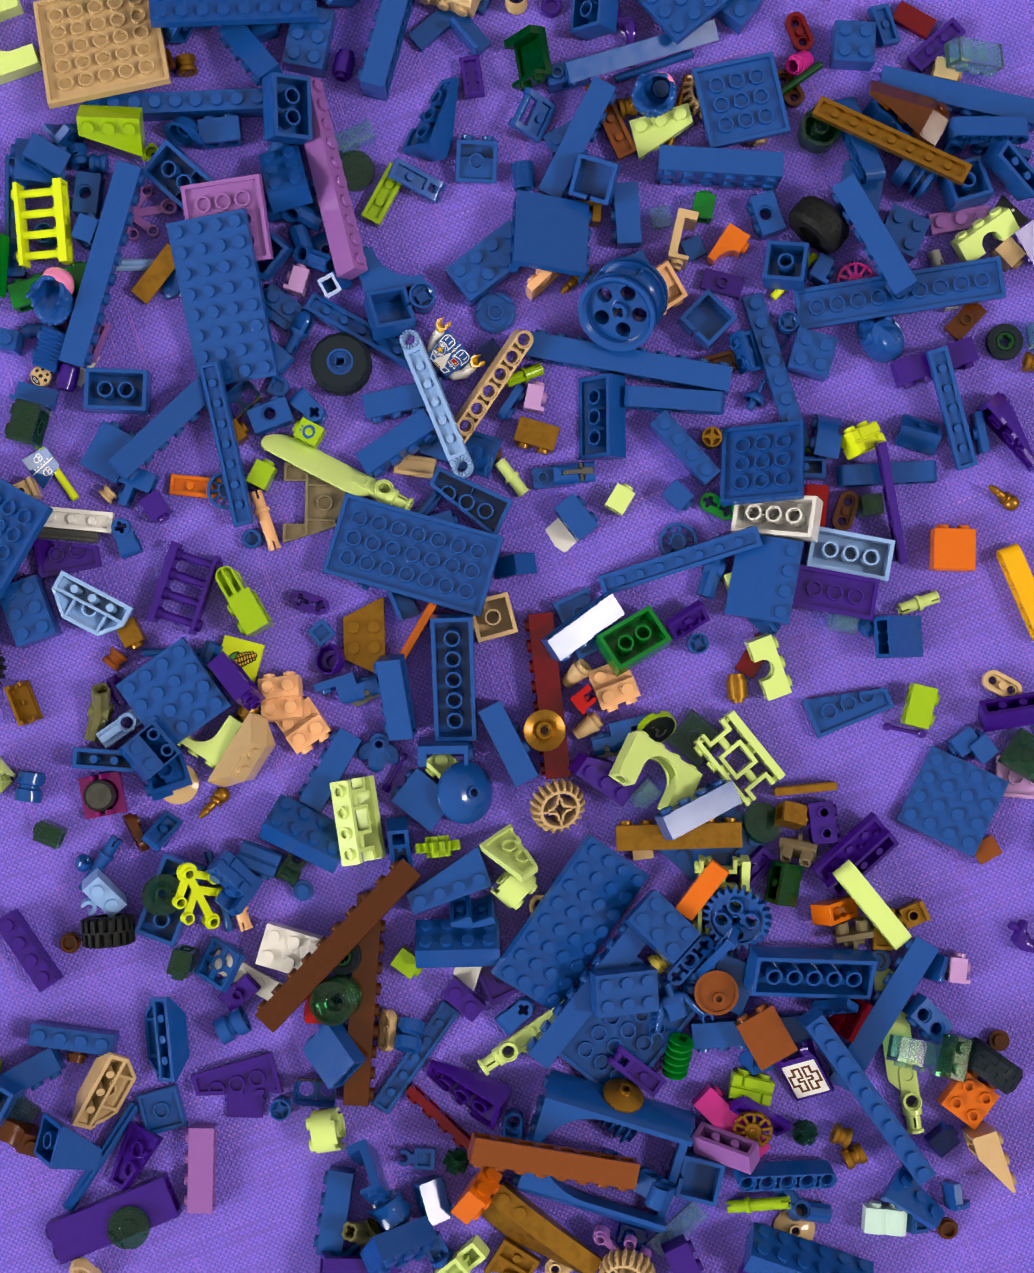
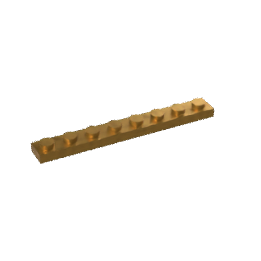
[812,96,972,186]

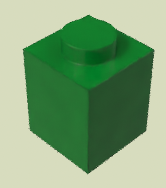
[692,190,716,225]

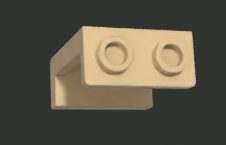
[666,208,699,272]

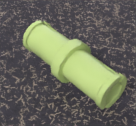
[494,458,529,498]
[896,590,940,616]

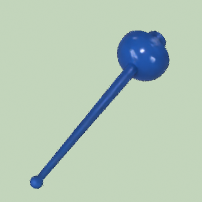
[744,335,790,411]

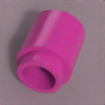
[785,50,814,75]

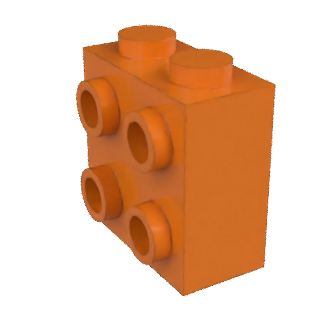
[929,524,976,572]
[937,1067,1000,1130]
[451,1166,503,1225]

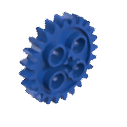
[703,884,772,950]

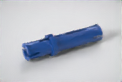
[78,834,123,891]

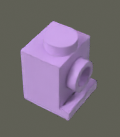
[283,263,312,298]
[523,381,547,415]
[944,952,971,984]

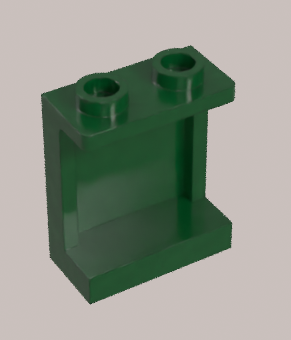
[504,24,553,92]

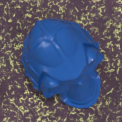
[856,316,904,364]

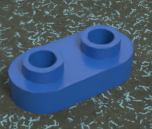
[496,384,526,422]

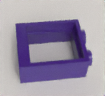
[207,651,265,711]

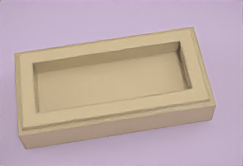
[393,455,437,479]

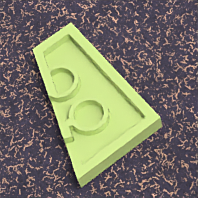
[629,103,694,161]
[479,824,538,883]

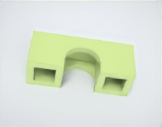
[950,206,1020,262]
[744,633,793,701]

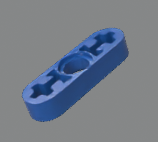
[665,933,713,986]

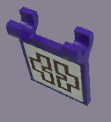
[775,1039,834,1101]

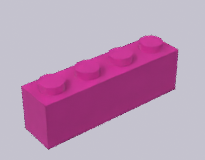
[692,1083,771,1158]

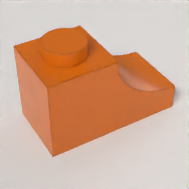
[705,223,750,266]
[810,895,859,926]

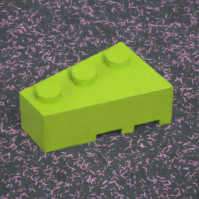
[76,105,146,157]

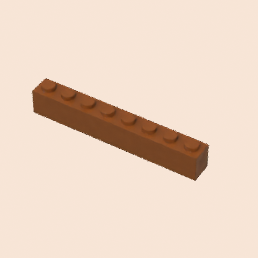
[467,1131,641,1191]

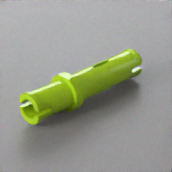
[726,1195,791,1214]

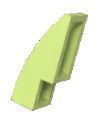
[433,1234,490,1273]

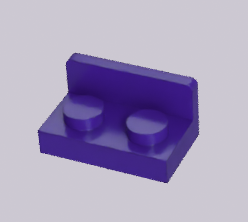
[664,599,710,641]

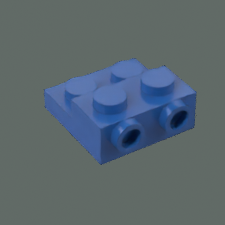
[455,135,498,184]
[141,746,192,801]

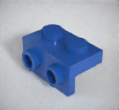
[728,329,764,375]

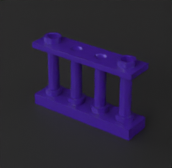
[145,541,223,635]

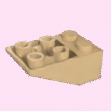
[962,1121,1017,1193]

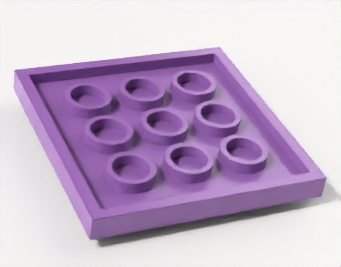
[180,174,274,261]

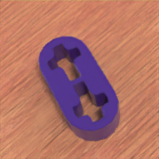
[290,590,329,615]

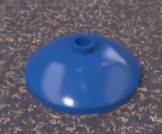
[437,761,493,824]

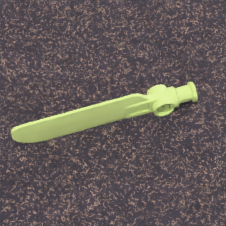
[261,434,414,511]
[874,968,924,1134]
[477,998,566,1076]

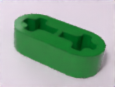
[699,492,734,521]

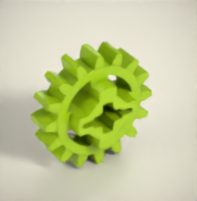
[415,835,461,858]

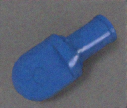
[283,311,314,355]

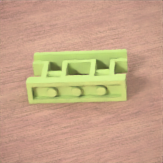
[693,710,786,806]
[330,775,386,866]
[692,854,751,936]

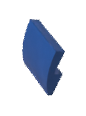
[450,894,496,928]

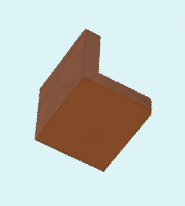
[975,834,1003,865]

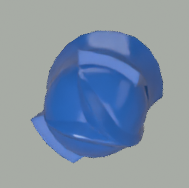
[365,1188,412,1231]

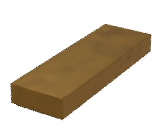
[131,243,175,304]
[772,781,838,796]

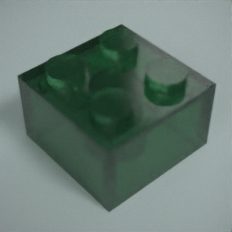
[5,398,52,450]

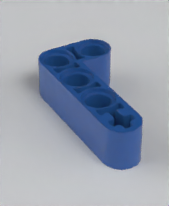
[942,116,1029,154]
[604,1149,677,1211]

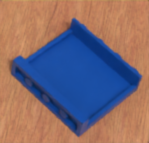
[509,190,592,284]

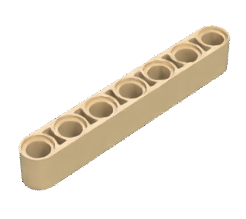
[454,329,533,443]

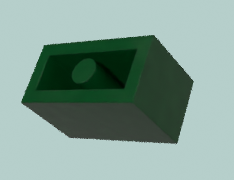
[764,860,804,907]

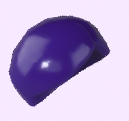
[315,643,345,675]

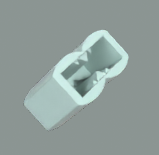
[861,1200,907,1236]

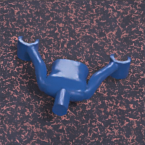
[649,981,714,1043]

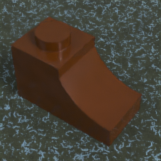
[0,1117,40,1158]

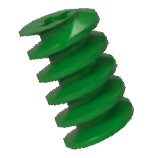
[662,1032,694,1080]

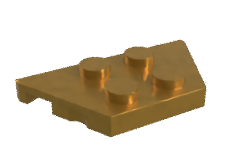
[343,598,386,673]

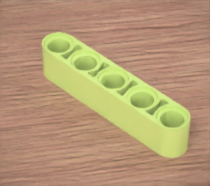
[832,860,912,950]

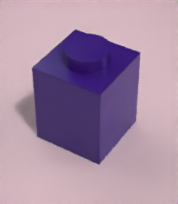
[139,489,173,524]

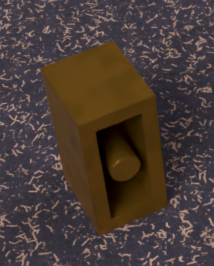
[514,416,560,455]

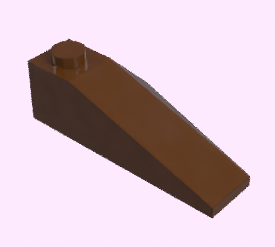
[869,80,950,147]

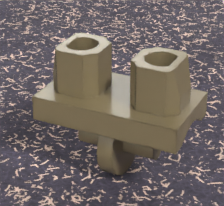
[779,833,818,868]
[832,915,874,950]

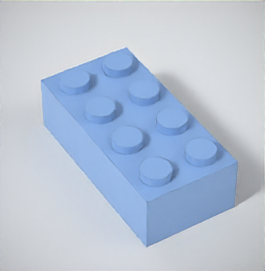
[803,527,895,583]

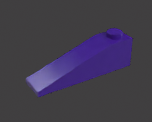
[975,391,1034,472]
[427,1060,513,1130]

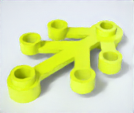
[172,862,223,929]

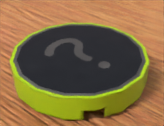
[637,711,676,743]

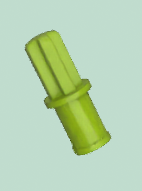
[505,362,544,387]

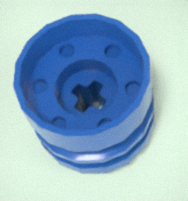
[889,159,938,200]

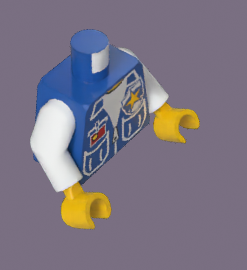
[426,317,485,380]

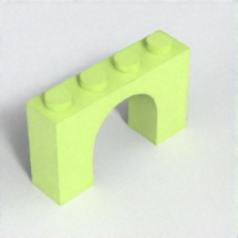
[0,0,43,85]
[177,715,243,769]
[608,730,703,810]

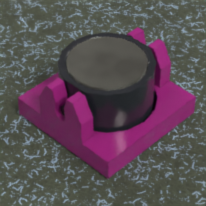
[78,771,128,819]

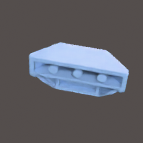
[51,570,134,637]

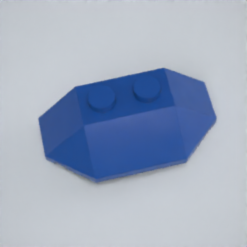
[144,997,190,1082]

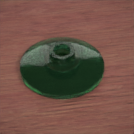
[141,874,181,916]

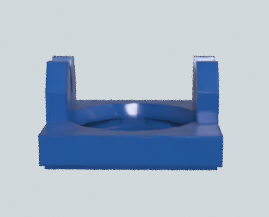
[194,935,246,993]

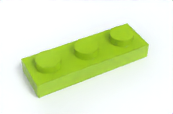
[361,162,402,227]

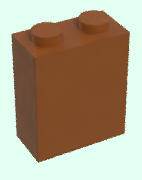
[734,1002,798,1071]

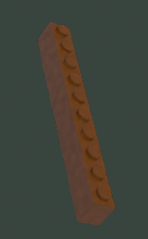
[255,859,422,1033]
[343,892,386,1107]

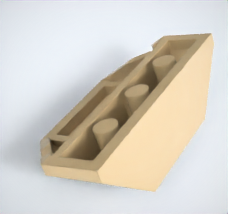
[207,712,275,787]
[71,1052,137,1130]

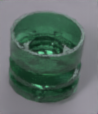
[310,975,362,1026]

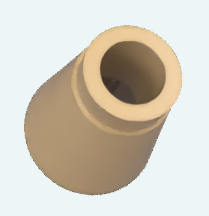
[561,659,591,688]
[572,712,604,740]

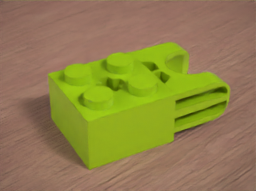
[215,566,274,637]

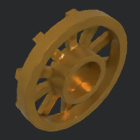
[733,1111,773,1148]

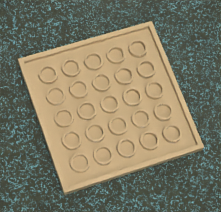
[33,0,171,109]

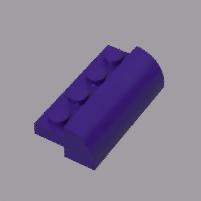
[810,812,899,899]

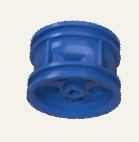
[578,257,669,351]

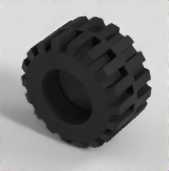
[81,913,136,949]

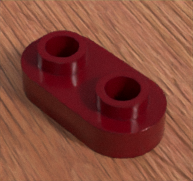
[784,12,814,52]

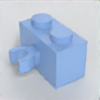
[81,868,127,917]

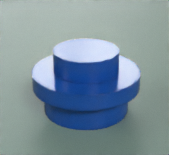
[293,880,314,901]

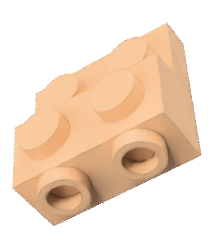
[655,260,688,316]
[526,269,561,301]
[588,664,641,713]
[258,671,304,722]
[276,697,332,755]

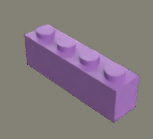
[184,1123,217,1214]

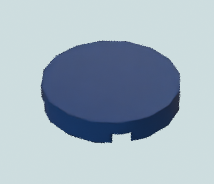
[476,292,516,333]

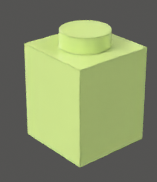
[604,483,635,517]

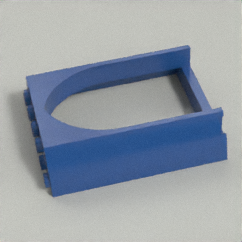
[512,1069,695,1234]

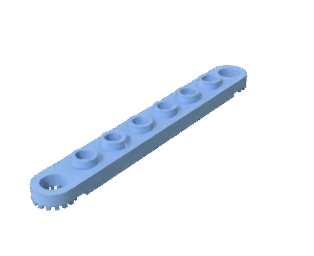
[399,329,474,478]

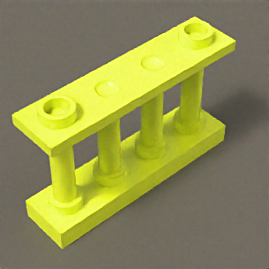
[11,177,74,269]

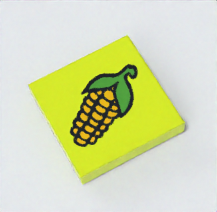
[222,635,265,684]

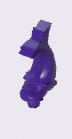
[616,9,637,68]
[1008,919,1034,953]

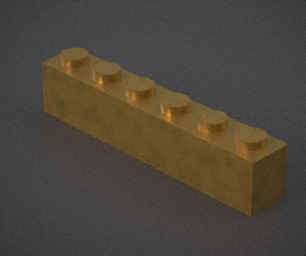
[615,817,743,851]

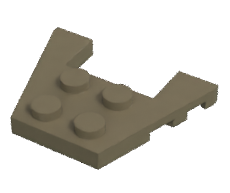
[282,462,346,543]

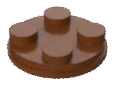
[694,970,739,1015]

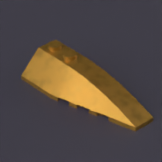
[481,1180,603,1273]

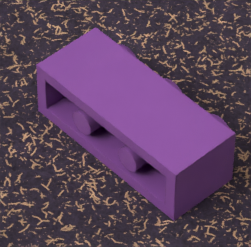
[692,1121,760,1175]

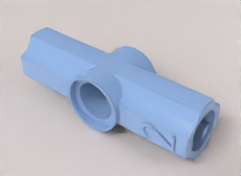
[96,709,143,749]

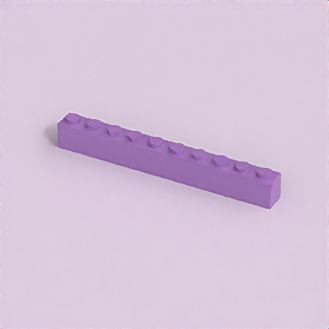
[304,76,368,280]

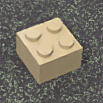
[474,592,518,643]

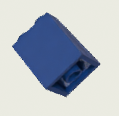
[33,1112,102,1170]

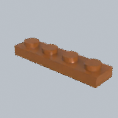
[584,78,637,161]

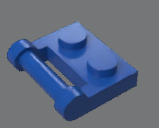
[508,87,556,143]

